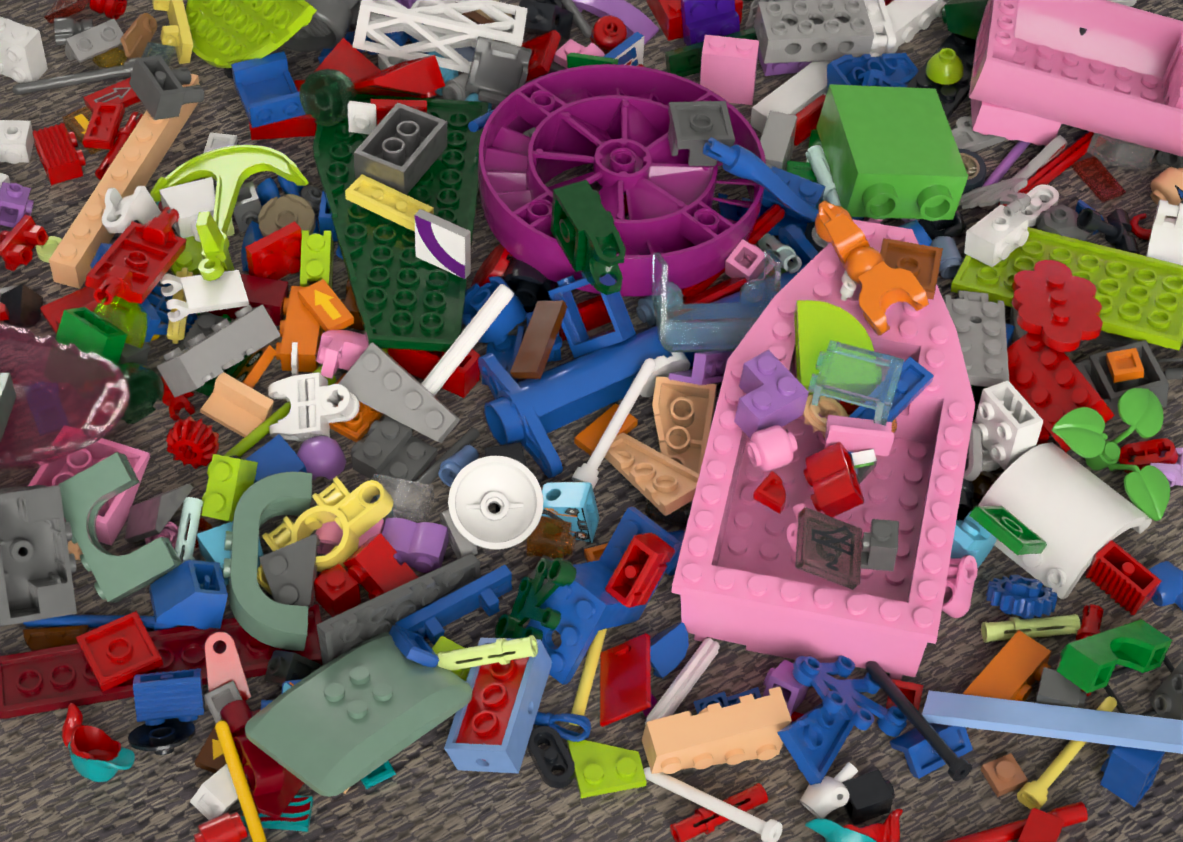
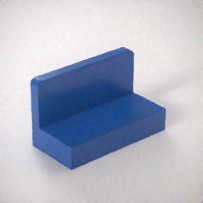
[890,723,973,779]

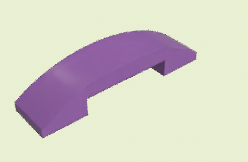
[562,0,659,45]

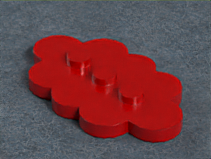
[1012,260,1103,352]

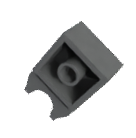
[1074,340,1169,422]

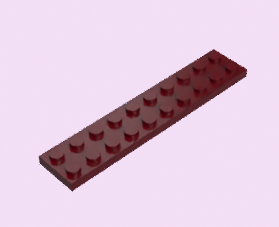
[0,604,323,719]

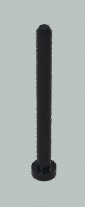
[865,661,972,781]

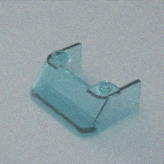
[652,250,782,352]

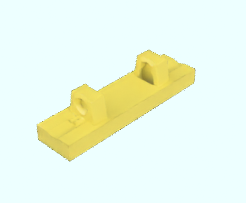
[152,0,193,64]

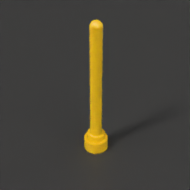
[215,721,267,842]

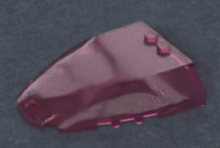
[0,324,130,472]

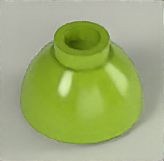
[926,48,964,85]

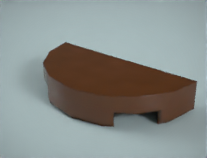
[23,625,89,651]

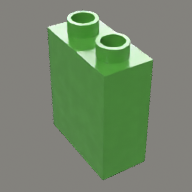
[817,84,968,221]

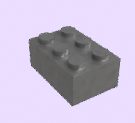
[354,102,447,195]

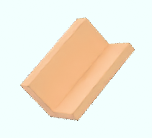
[200,372,274,437]

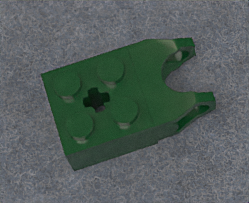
[551,180,626,295]

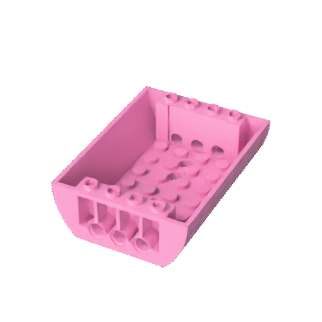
[969,0,1183,157]

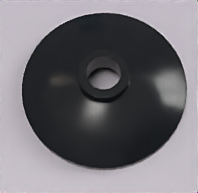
[128,718,196,755]

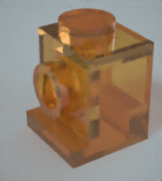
[527,516,576,559]

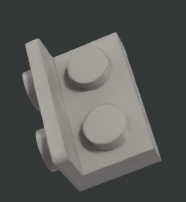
[65,19,124,63]

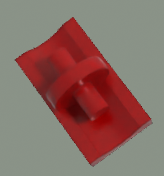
[0,215,49,272]

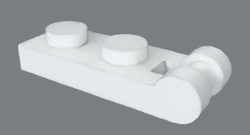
[864,0,896,50]

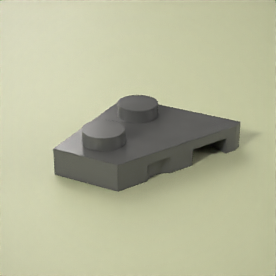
[259,534,320,608]

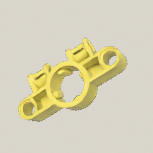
[257,476,393,596]

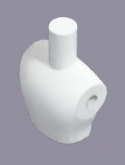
[799,762,858,819]

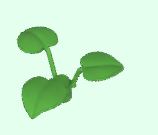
[1051,388,1170,521]

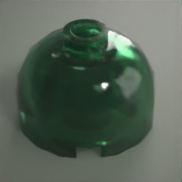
[300,68,357,127]
[101,362,164,424]

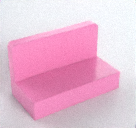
[824,415,894,456]

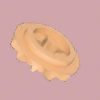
[802,394,848,437]

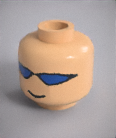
[1150,167,1183,205]

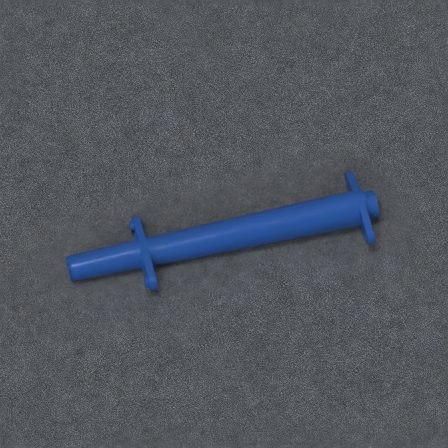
[478,220,932,478]

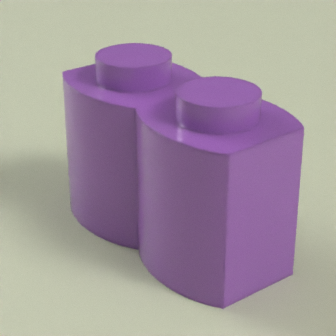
[382,518,449,573]

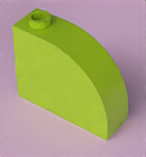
[794,300,881,398]

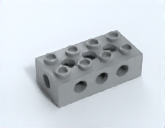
[754,0,874,64]

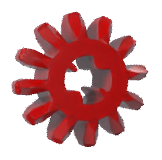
[166,416,220,469]

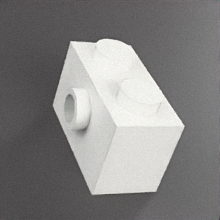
[964,204,1029,267]

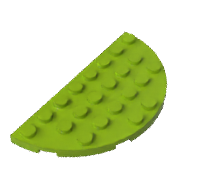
[186,0,317,68]

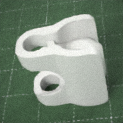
[102,186,161,234]

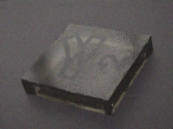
[795,507,862,590]

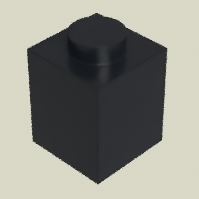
[842,769,895,825]

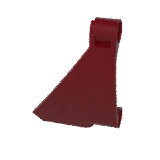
[220,700,305,819]

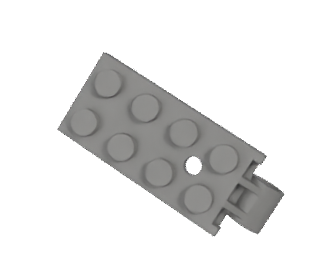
[944,290,1009,387]

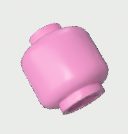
[747,425,797,472]

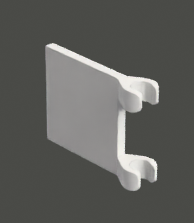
[160,270,249,322]

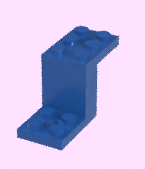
[526,507,681,685]

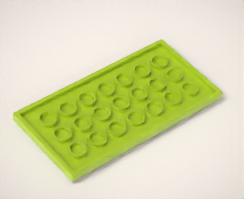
[951,227,1183,351]

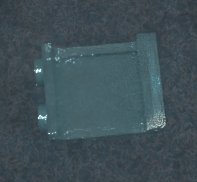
[808,340,904,426]

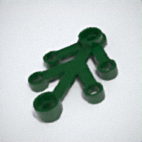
[495,558,576,641]

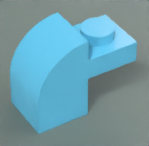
[950,511,997,568]

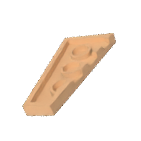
[604,433,699,516]

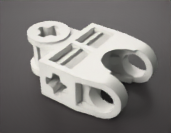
[268,372,360,442]

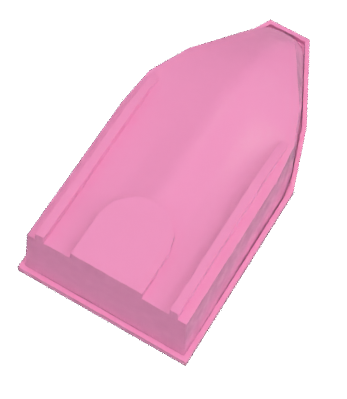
[672,219,975,680]

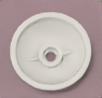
[448,456,543,550]

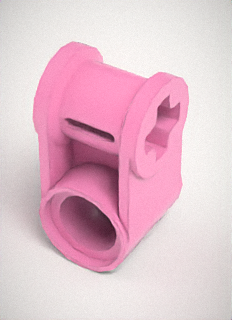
[942,555,978,618]

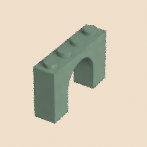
[58,452,182,603]

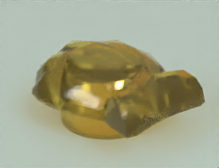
[92,47,128,68]

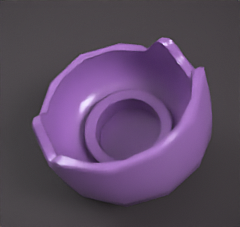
[297,435,346,480]

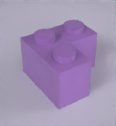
[734,350,809,439]

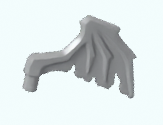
[958,178,1031,217]

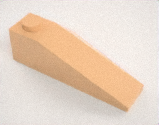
[652,376,717,474]

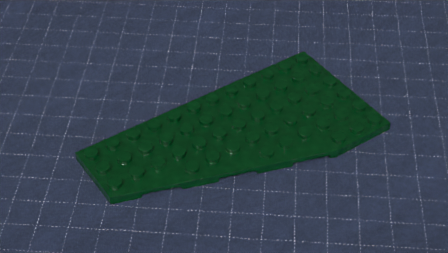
[313,92,488,352]

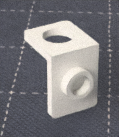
[348,101,377,135]

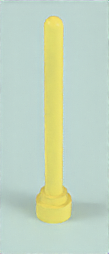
[1017,696,1117,810]

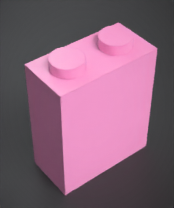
[700,35,759,105]

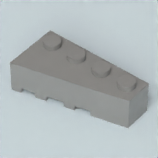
[157,305,281,397]

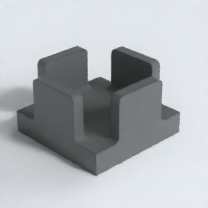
[465,36,532,105]
[668,101,735,166]

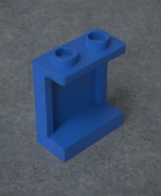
[231,51,305,128]

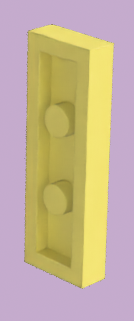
[345,174,434,232]

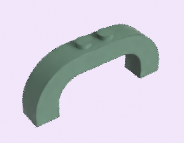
[223,472,312,651]

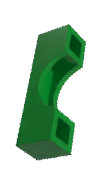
[1057,619,1172,693]

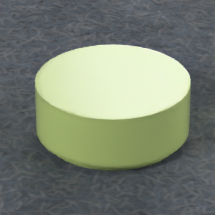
[36,236,62,263]

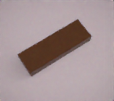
[510,300,568,379]

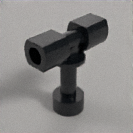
[1077,208,1140,255]

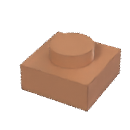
[981,753,1028,797]

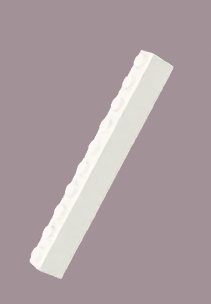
[750,0,948,133]

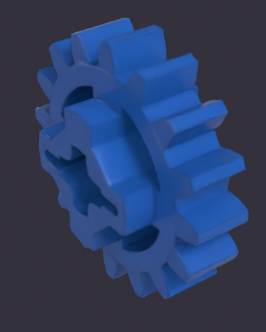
[986,575,1057,619]

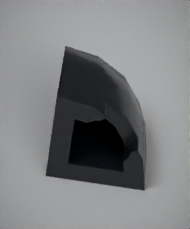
[0,284,43,327]

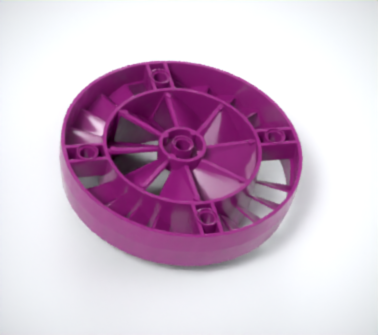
[478,64,766,296]

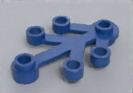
[792,655,907,737]

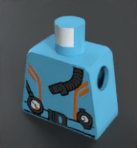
[540,482,600,543]

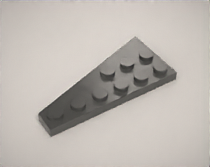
[317,553,481,665]

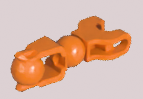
[815,201,929,336]

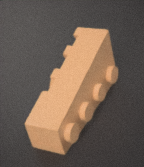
[642,686,792,774]

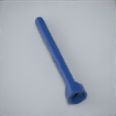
[23,615,177,631]

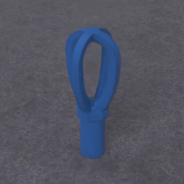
[534,712,591,742]

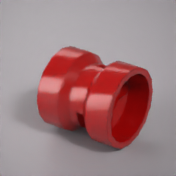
[90,0,127,20]

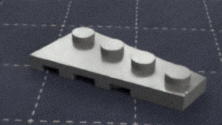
[338,342,461,443]

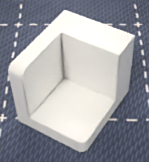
[190,764,238,820]

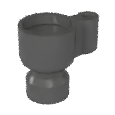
[54,17,94,45]

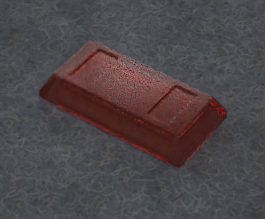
[1072,156,1126,203]

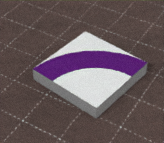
[414,209,471,279]

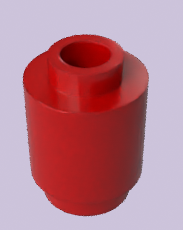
[193,812,248,842]

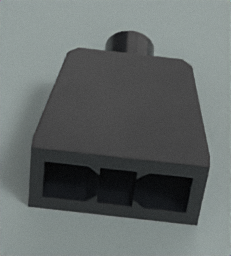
[519,0,574,39]

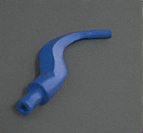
[703,137,864,222]

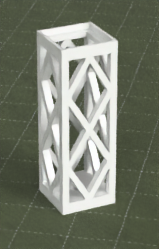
[352,0,527,73]

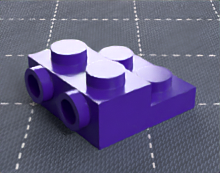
[681,0,740,46]

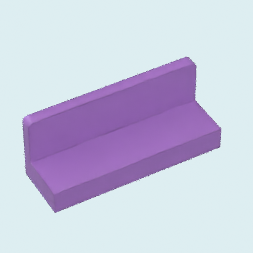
[668,349,734,385]

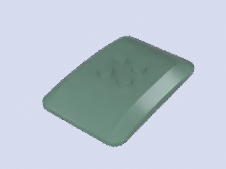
[245,632,472,797]

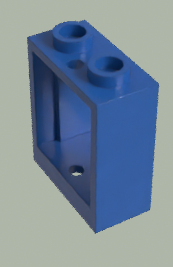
[548,272,636,358]

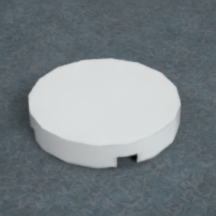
[640,351,690,397]

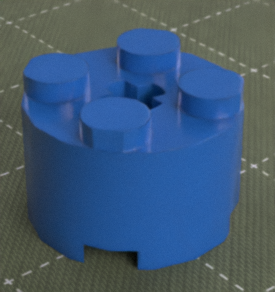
[463,277,527,345]

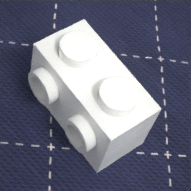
[0,120,34,164]

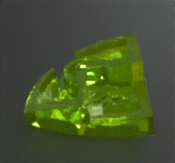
[93,296,147,349]

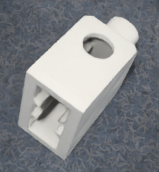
[159,177,215,242]

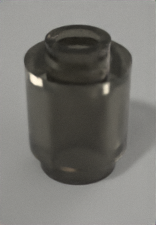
[645,499,692,526]

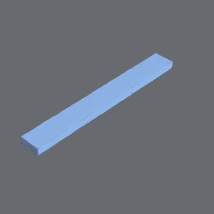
[922,690,1183,754]

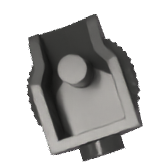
[1035,205,1094,241]

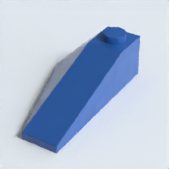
[827,53,919,91]

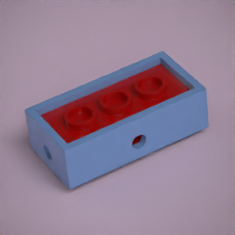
[444,637,553,774]

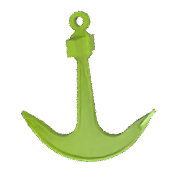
[150,145,309,281]

